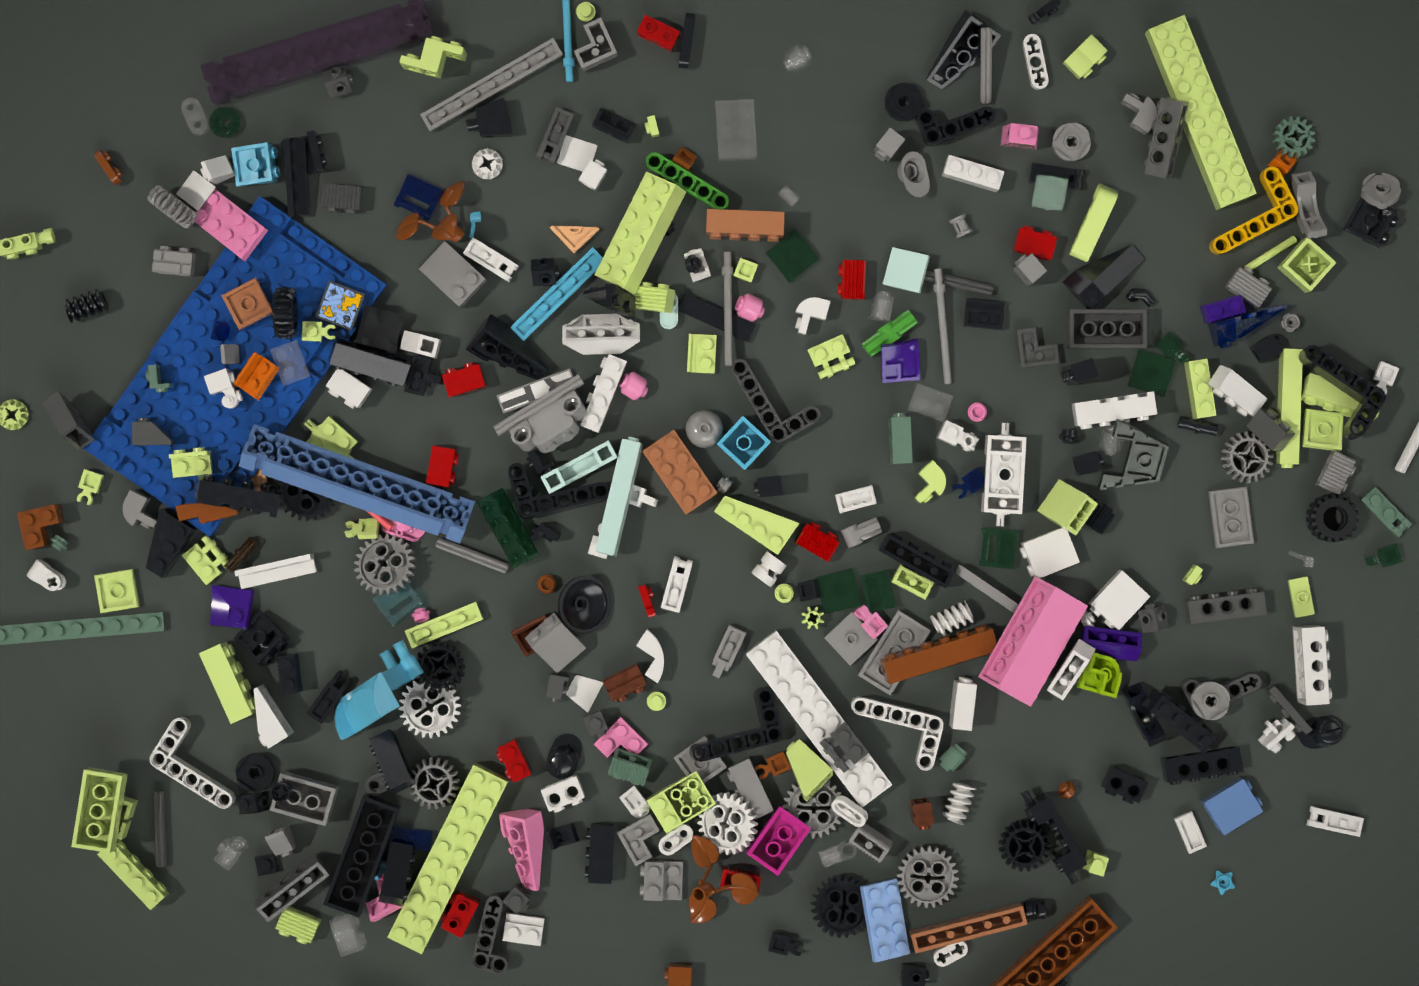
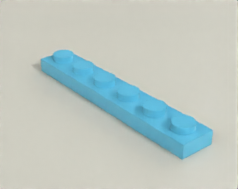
[510,247,603,341]

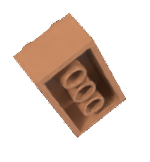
[706,209,785,242]
[642,430,717,515]

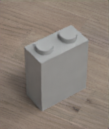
[525,613,586,673]

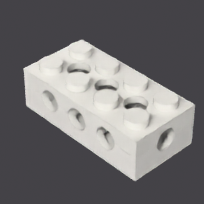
[1292,625,1332,706]

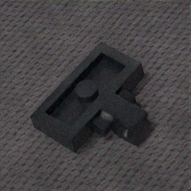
[404,354,443,396]

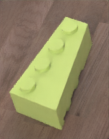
[714,496,799,555]

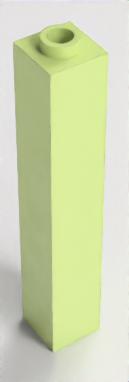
[1275,348,1303,468]

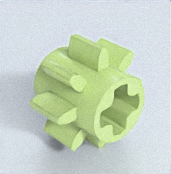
[801,606,824,629]

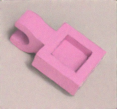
[854,605,888,639]

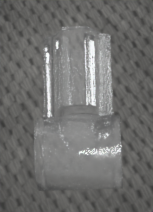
[818,839,857,868]

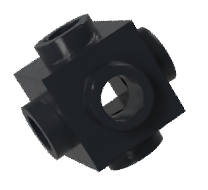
[531,258,560,287]

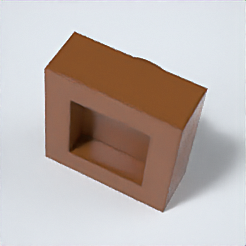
[672,146,698,171]

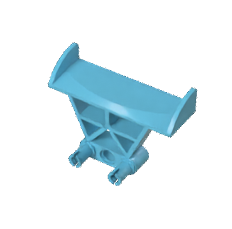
[335,640,424,740]

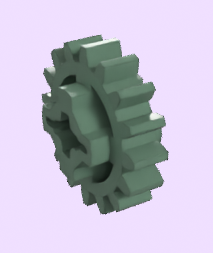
[1272,116,1315,159]

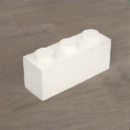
[941,155,1004,192]
[1208,365,1267,417]
[1047,639,1095,700]

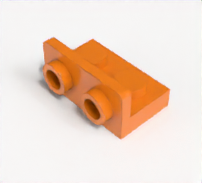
[234,352,280,400]

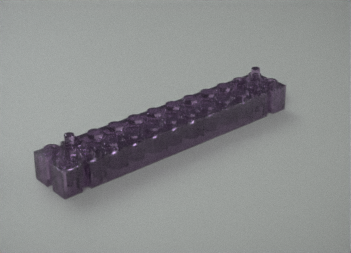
[200,0,435,105]

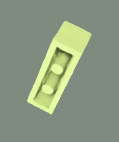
[1184,359,1216,419]

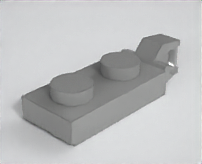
[712,625,746,678]

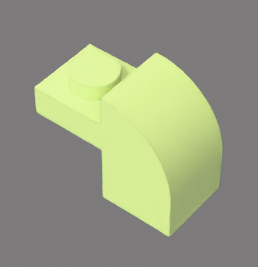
[914,460,946,503]

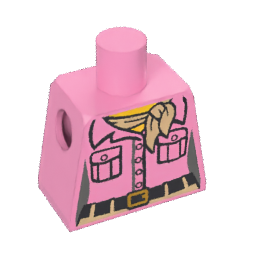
[1000,123,1039,150]

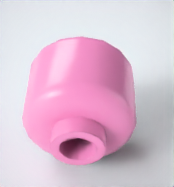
[735,294,765,322]
[619,372,649,400]

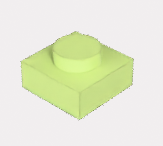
[644,115,659,138]
[733,258,758,283]
[1182,565,1203,585]

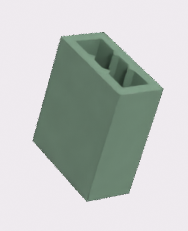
[888,413,913,464]

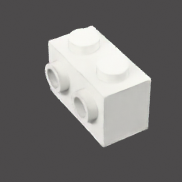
[326,369,373,409]

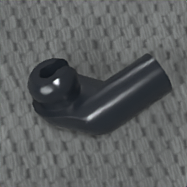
[1126,288,1155,307]

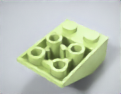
[647,771,716,834]

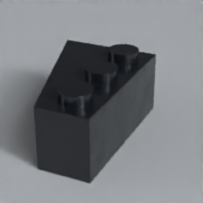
[146,508,197,578]

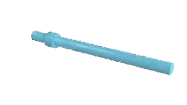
[562,0,575,82]

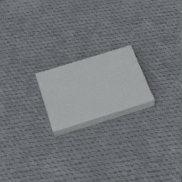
[1208,486,1254,548]

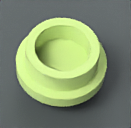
[576,2,596,22]
[775,584,794,603]
[647,692,666,711]

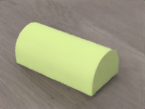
[891,565,934,600]

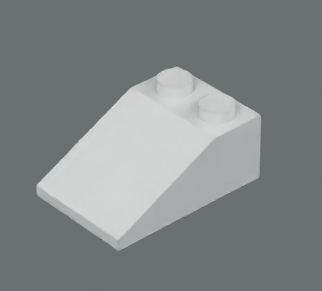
[254,684,294,749]

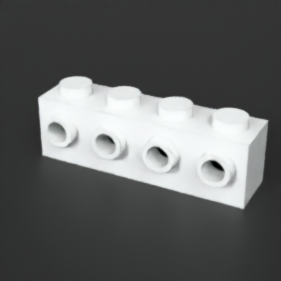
[579,354,627,433]

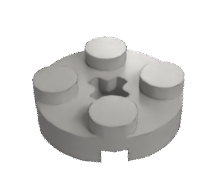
[1051,123,1091,162]
[1361,173,1401,209]
[1190,681,1230,720]

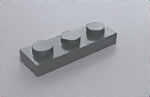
[1266,684,1312,735]

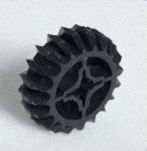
[272,286,299,339]
[416,642,465,694]
[998,820,1050,872]

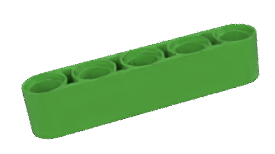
[646,152,729,210]

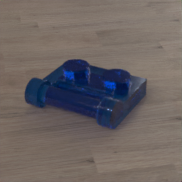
[394,174,443,222]

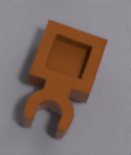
[755,751,791,779]

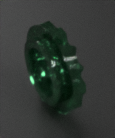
[209,107,240,138]

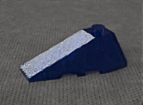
[1208,304,1287,349]

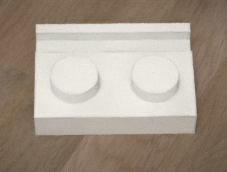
[502,912,545,946]

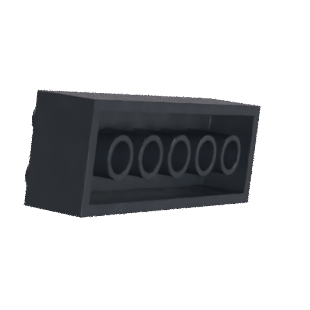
[323,793,402,918]

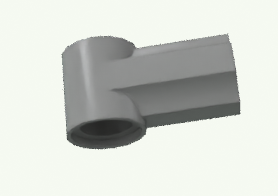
[841,517,882,548]

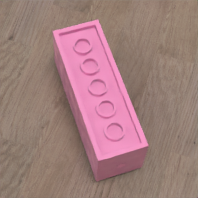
[978,577,1088,707]

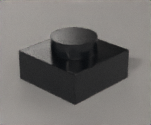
[797,579,820,602]
[255,853,278,876]

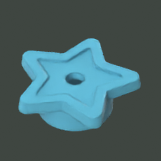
[1210,871,1235,895]

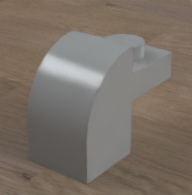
[1120,93,1157,135]
[123,490,157,529]

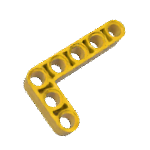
[1209,166,1298,255]

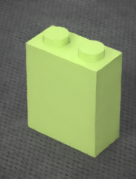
[1037,479,1098,535]

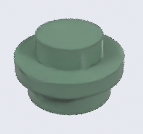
[49,534,68,551]

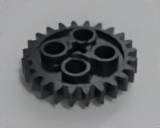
[276,481,335,521]
[811,875,866,938]

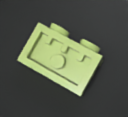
[169,447,213,478]

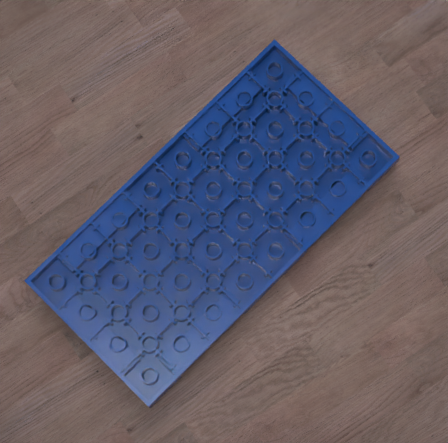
[83,196,388,537]

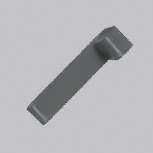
[731,359,820,443]

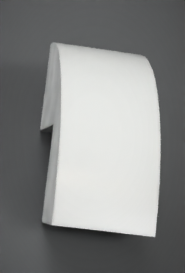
[636,629,664,683]

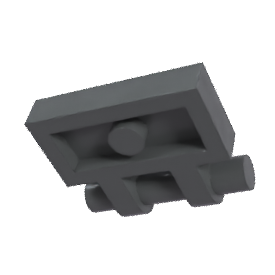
[819,722,869,773]

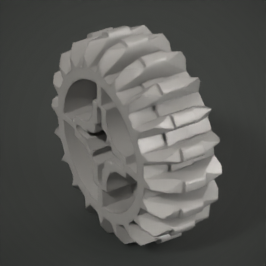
[147,185,198,228]
[1221,431,1274,483]
[409,757,460,809]

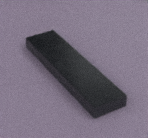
[678,293,755,342]

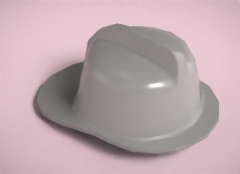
[897,151,930,197]

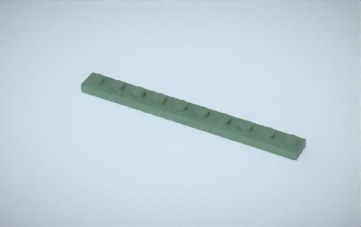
[0,612,166,645]

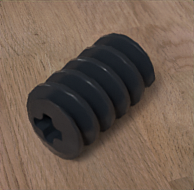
[65,289,109,323]

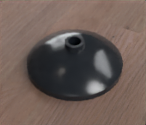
[558,576,611,633]

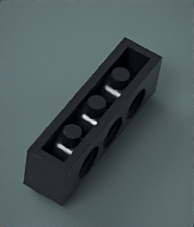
[1160,746,1243,785]

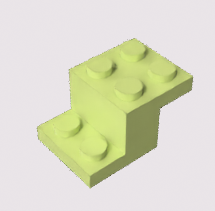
[399,36,467,79]

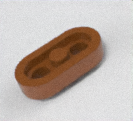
[94,150,123,186]

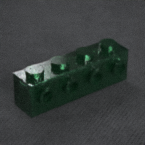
[477,488,540,569]

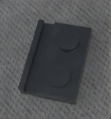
[963,298,1005,330]

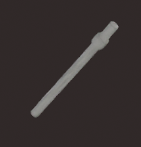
[722,252,733,366]
[934,268,952,384]

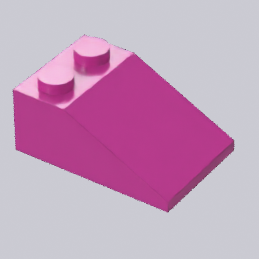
[745,806,811,876]

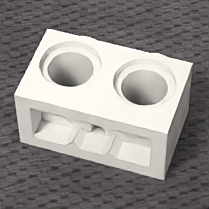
[540,774,585,813]

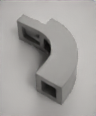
[1292,171,1327,239]

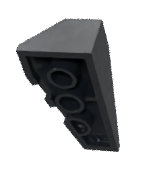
[1062,245,1145,309]
[466,314,549,380]

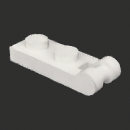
[463,237,519,282]
[661,556,693,613]
[1306,806,1364,837]

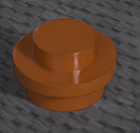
[537,574,557,594]
[1058,781,1076,799]

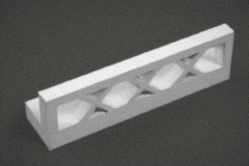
[234,553,317,589]

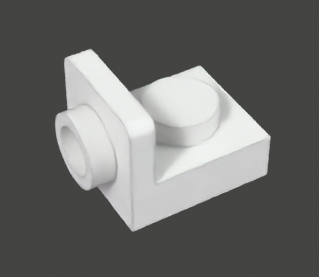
[619,786,651,819]

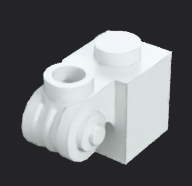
[204,368,243,409]
[936,420,979,451]

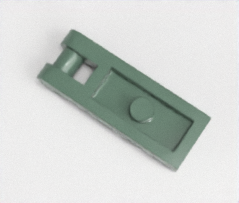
[1360,487,1412,538]

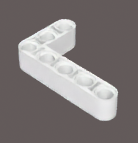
[851,696,943,771]
[150,716,236,809]

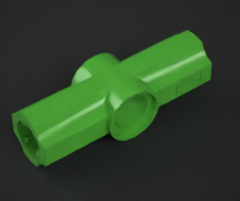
[862,310,917,357]

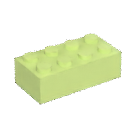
[199,642,256,724]
[71,767,128,853]

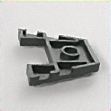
[1098,419,1169,490]

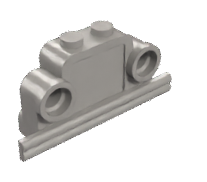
[493,374,586,453]

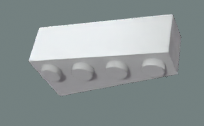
[1072,391,1157,429]

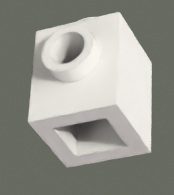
[578,160,607,191]

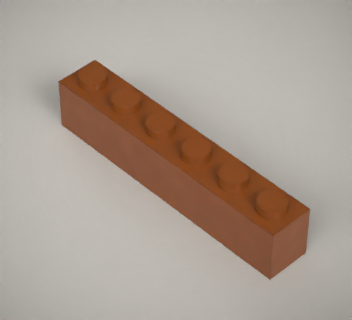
[880,625,997,684]

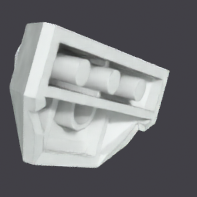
[562,314,640,355]

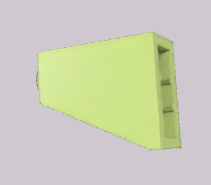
[786,739,833,802]

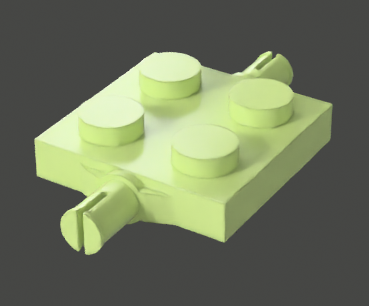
[304,416,358,459]

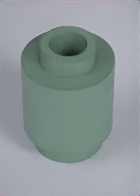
[939,743,967,772]

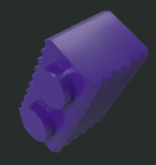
[1200,295,1246,324]

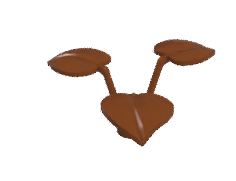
[396,181,465,242]
[689,835,759,923]

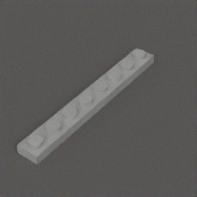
[420,38,563,132]

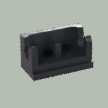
[592,108,636,144]

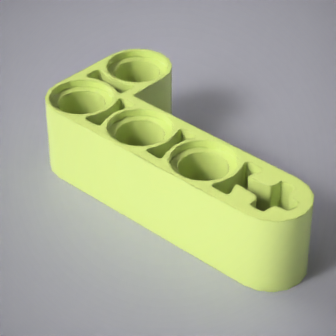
[1069,183,1118,262]

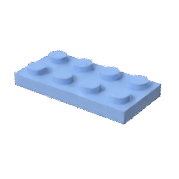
[860,878,910,963]

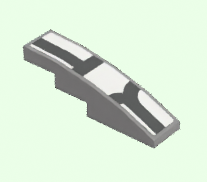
[497,369,573,414]

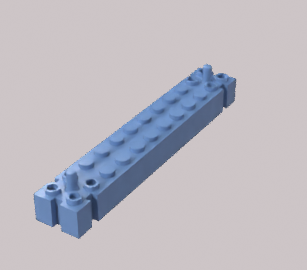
[239,424,475,544]

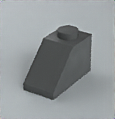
[132,418,175,445]

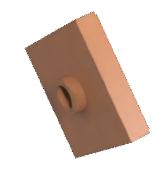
[221,278,273,330]

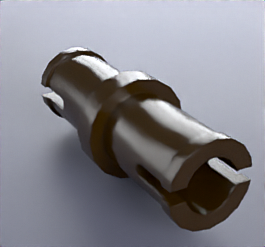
[224,537,258,573]

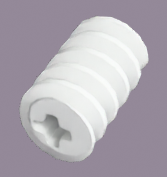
[930,600,973,636]
[942,782,977,825]

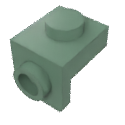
[146,365,173,393]

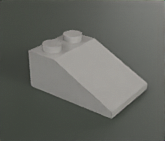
[419,241,487,308]

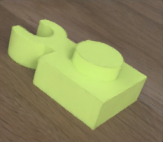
[302,321,336,342]
[77,469,104,505]
[344,518,379,539]

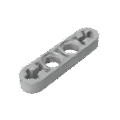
[955,564,1019,613]

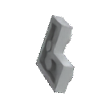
[617,814,660,866]

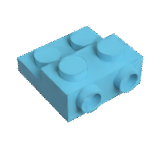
[231,142,280,187]

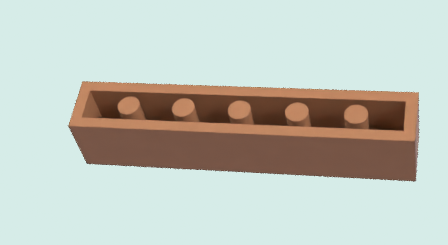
[909,902,1028,953]

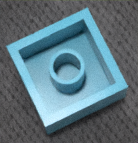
[717,416,771,470]

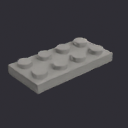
[858,610,931,696]

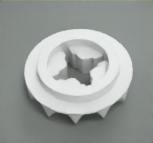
[472,148,503,179]

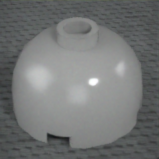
[685,410,724,448]

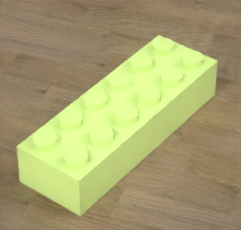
[595,172,686,295]

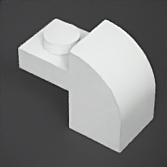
[795,297,830,335]

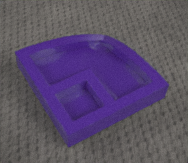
[881,338,920,383]
[209,585,254,629]

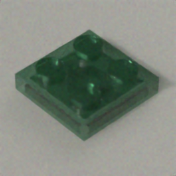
[765,229,819,283]

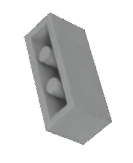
[726,756,774,820]

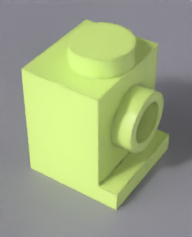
[1083,849,1109,877]

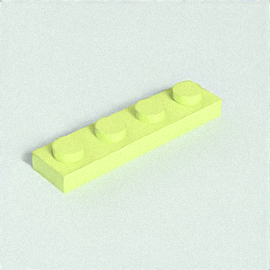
[405,602,483,648]

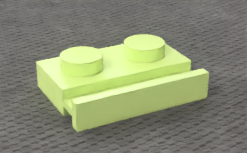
[687,334,717,374]

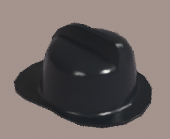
[1298,715,1344,749]
[546,734,582,779]

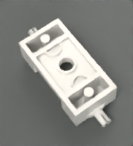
[981,423,1026,526]

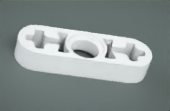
[1022,34,1049,90]

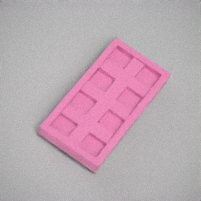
[195,189,268,261]

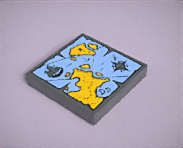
[315,281,366,331]

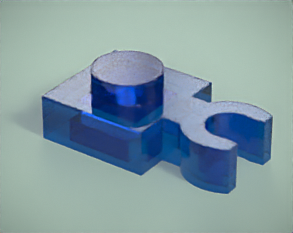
[952,467,985,499]

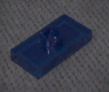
[392,827,433,851]

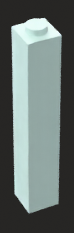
[595,437,643,557]

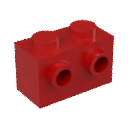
[496,738,532,783]
[440,891,480,938]

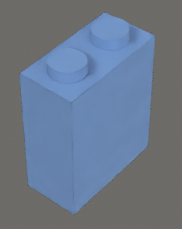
[1200,777,1263,835]

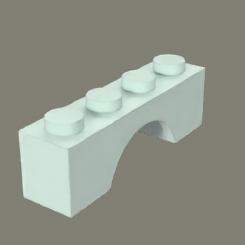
[541,440,618,494]

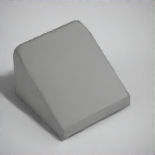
[220,344,240,365]

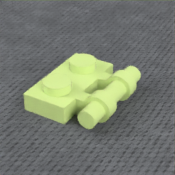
[807,334,856,379]
[182,535,229,585]

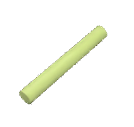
[1244,235,1297,270]

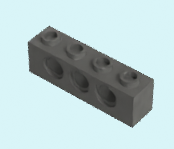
[1144,97,1189,179]
[1184,588,1267,624]
[255,853,330,922]

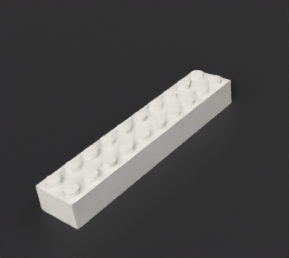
[746,630,892,808]

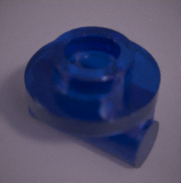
[210,320,230,341]

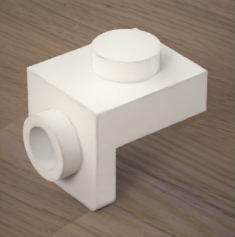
[684,248,711,282]

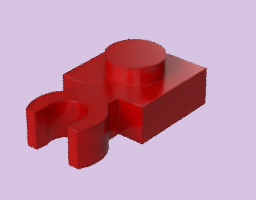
[638,584,656,618]

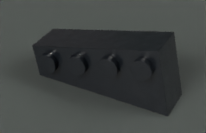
[194,474,280,518]

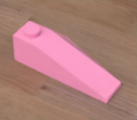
[499,809,544,891]

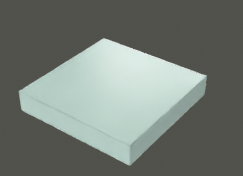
[883,247,930,293]

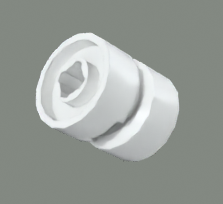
[751,552,787,587]

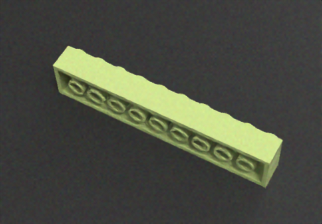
[1145,15,1257,210]
[387,762,509,954]

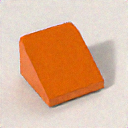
[1268,150,1297,176]

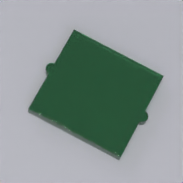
[1031,174,1068,211]

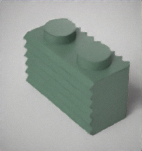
[608,748,653,786]

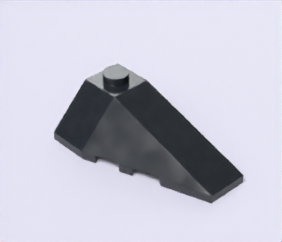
[926,10,1001,89]

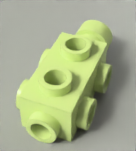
[0,228,56,260]

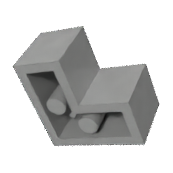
[574,17,618,72]

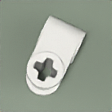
[27,559,66,591]

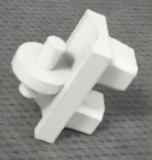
[1258,717,1296,753]

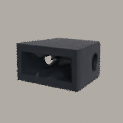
[466,98,513,138]

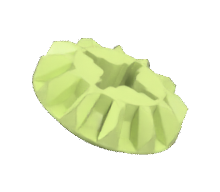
[0,399,28,430]

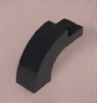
[1122,683,1168,747]

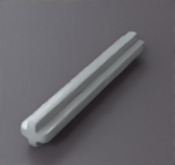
[980,27,992,104]
[436,538,509,573]

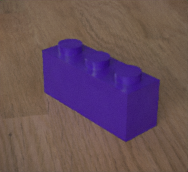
[1080,626,1142,662]

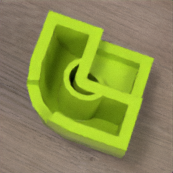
[1076,653,1122,698]

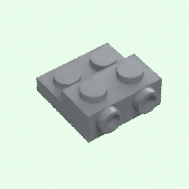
[640,860,683,901]

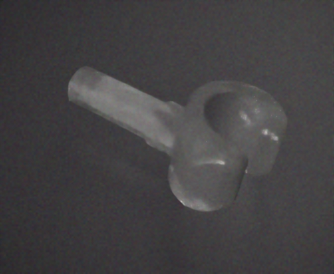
[1288,550,1314,567]

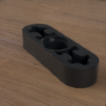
[678,12,695,69]

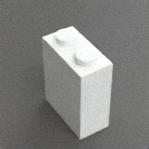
[1019,527,1080,578]
[1088,570,1150,630]
[949,677,977,731]

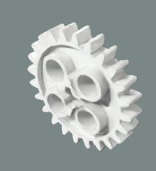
[398,678,461,738]
[697,792,758,855]

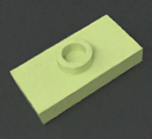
[1287,576,1315,618]

